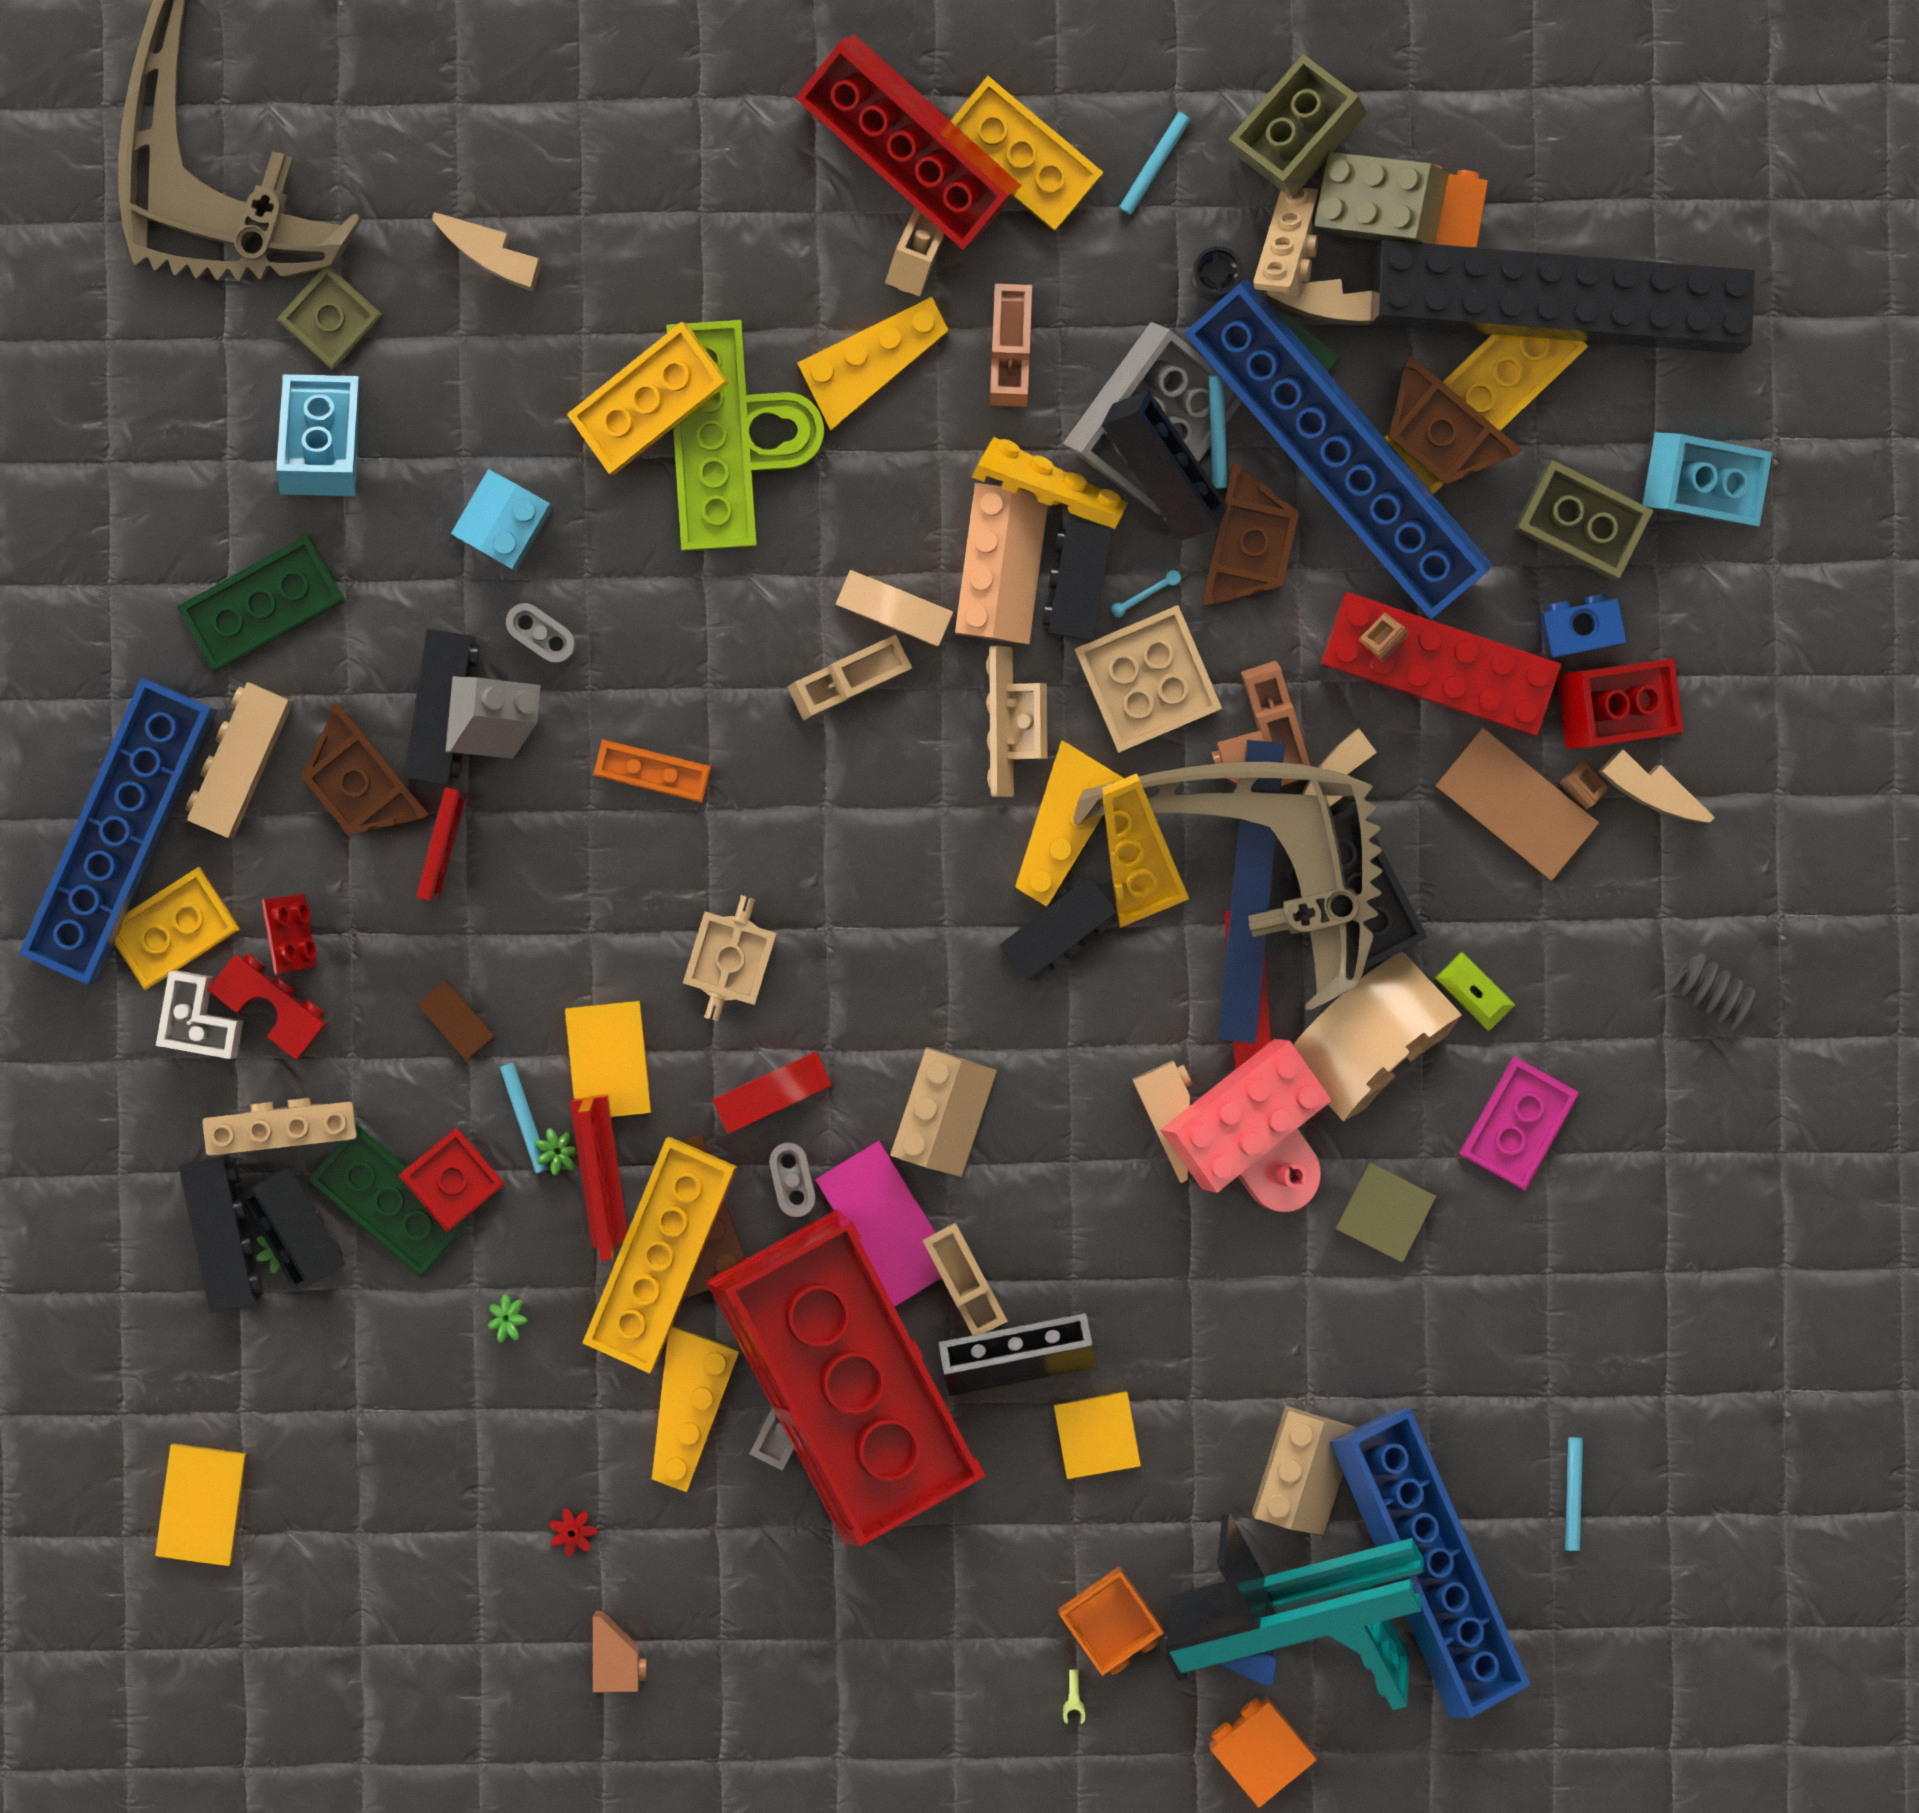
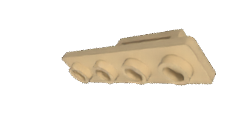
[1253,187,1318,297]
[986,646,1047,797]
[202,1098,357,1155]

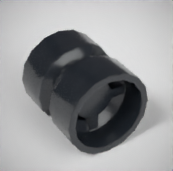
[1191,246,1242,302]

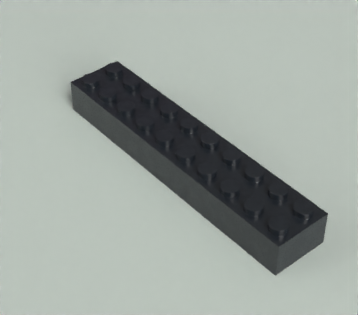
[1370,240,1755,354]

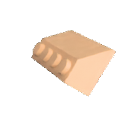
[955,483,1048,645]

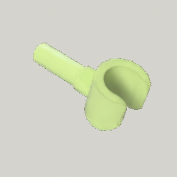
[1063,1669,1086,1724]

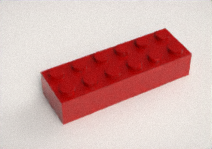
[795,34,1022,250]
[1319,592,1561,737]

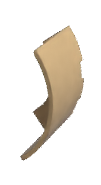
[1293,952,1462,1121]

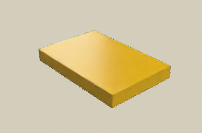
[114,867,241,991]
[565,1001,652,1117]
[155,1443,247,1566]

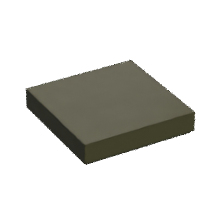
[276,267,384,371]
[1335,1162,1436,1263]

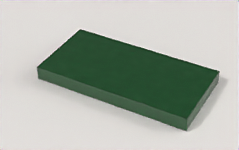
[177,534,346,673]
[307,1123,471,1278]

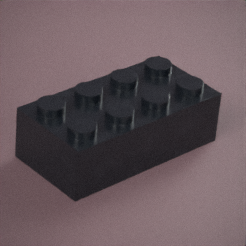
[1332,804,1428,970]

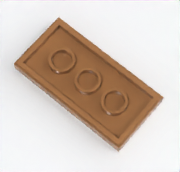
[1435,728,1599,881]

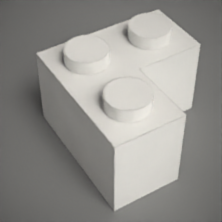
[156,970,244,1059]

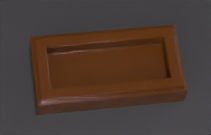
[417,979,496,1061]

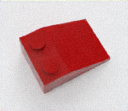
[1557,658,1684,749]

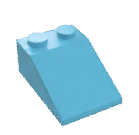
[276,374,359,496]
[1642,432,1772,527]

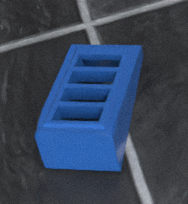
[1219,1651,1276,1687]

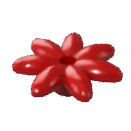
[549,1508,597,1557]

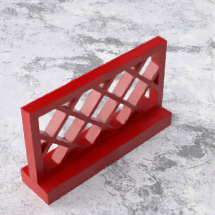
[570,1094,629,1261]

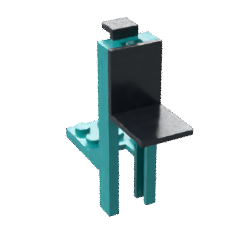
[1166,1513,1424,1710]

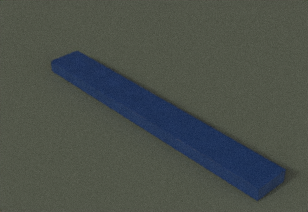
[1218,740,1285,1043]

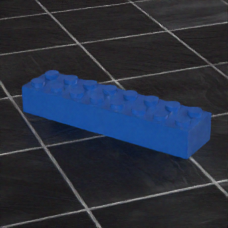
[19,678,217,985]
[1330,1409,1531,1718]

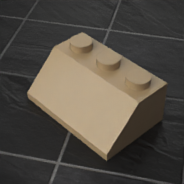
[890,1047,997,1177]
[1252,1405,1357,1535]

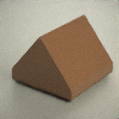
[1359,613,1409,663]
[1559,761,1609,810]

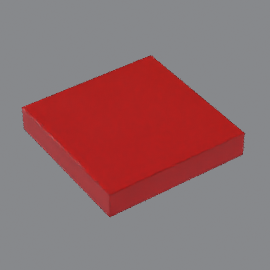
[398,1127,505,1233]

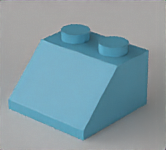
[451,469,554,571]

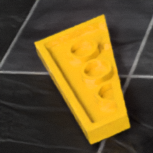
[797,297,949,431]
[972,437,1128,529]
[1015,740,1124,907]
[1102,773,1189,928]
[652,1325,740,1492]

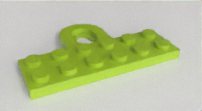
[666,320,824,551]

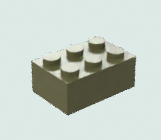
[1228,54,1367,199]
[1314,152,1449,244]
[1513,460,1653,581]

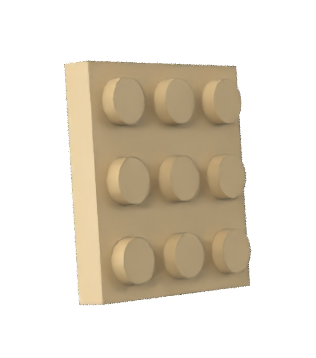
[1074,605,1222,753]

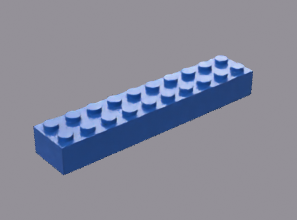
[1184,279,1493,620]

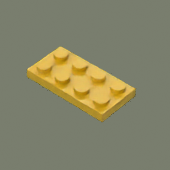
[950,76,1103,232]
[567,322,729,475]

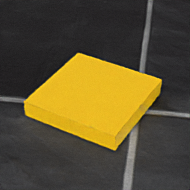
[1054,1391,1141,1479]

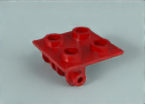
[261,894,317,974]

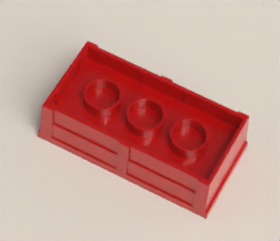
[706,1209,986,1547]

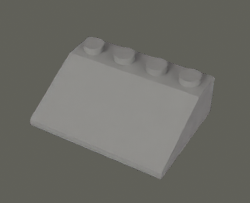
[1063,322,1242,515]

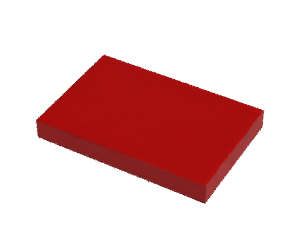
[416,787,467,901]

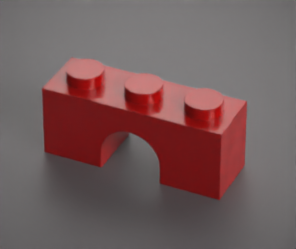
[207,953,329,1060]

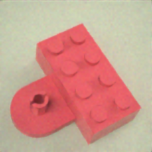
[1160,1039,1332,1212]

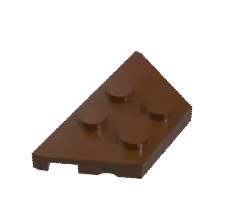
[1388,356,1522,486]
[1202,463,1299,606]
[301,702,430,835]

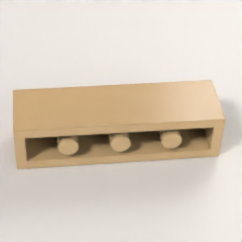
[185,682,294,838]

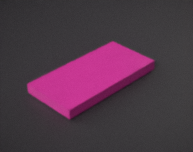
[815,1140,942,1307]

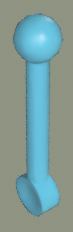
[1111,570,1181,618]

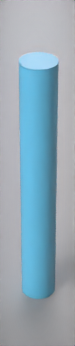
[1118,112,1191,215]
[1209,374,1227,488]
[500,1062,550,1173]
[1565,1437,1583,1551]

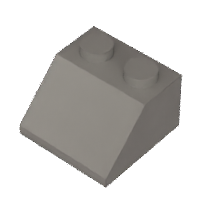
[446,676,541,759]

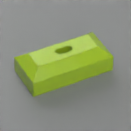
[1435,952,1515,1031]

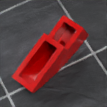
[712,1051,832,1134]

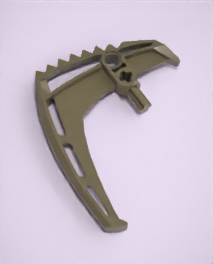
[118,0,361,282]
[1074,762,1383,1010]

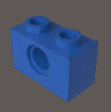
[1539,593,1627,659]

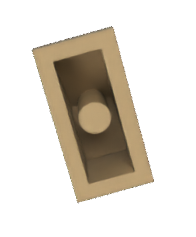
[885,207,945,296]

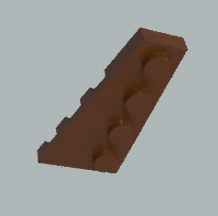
[681,1133,746,1299]

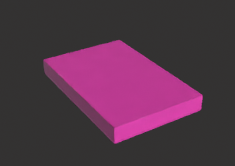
[1458,1056,1580,1191]

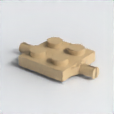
[683,895,777,1022]

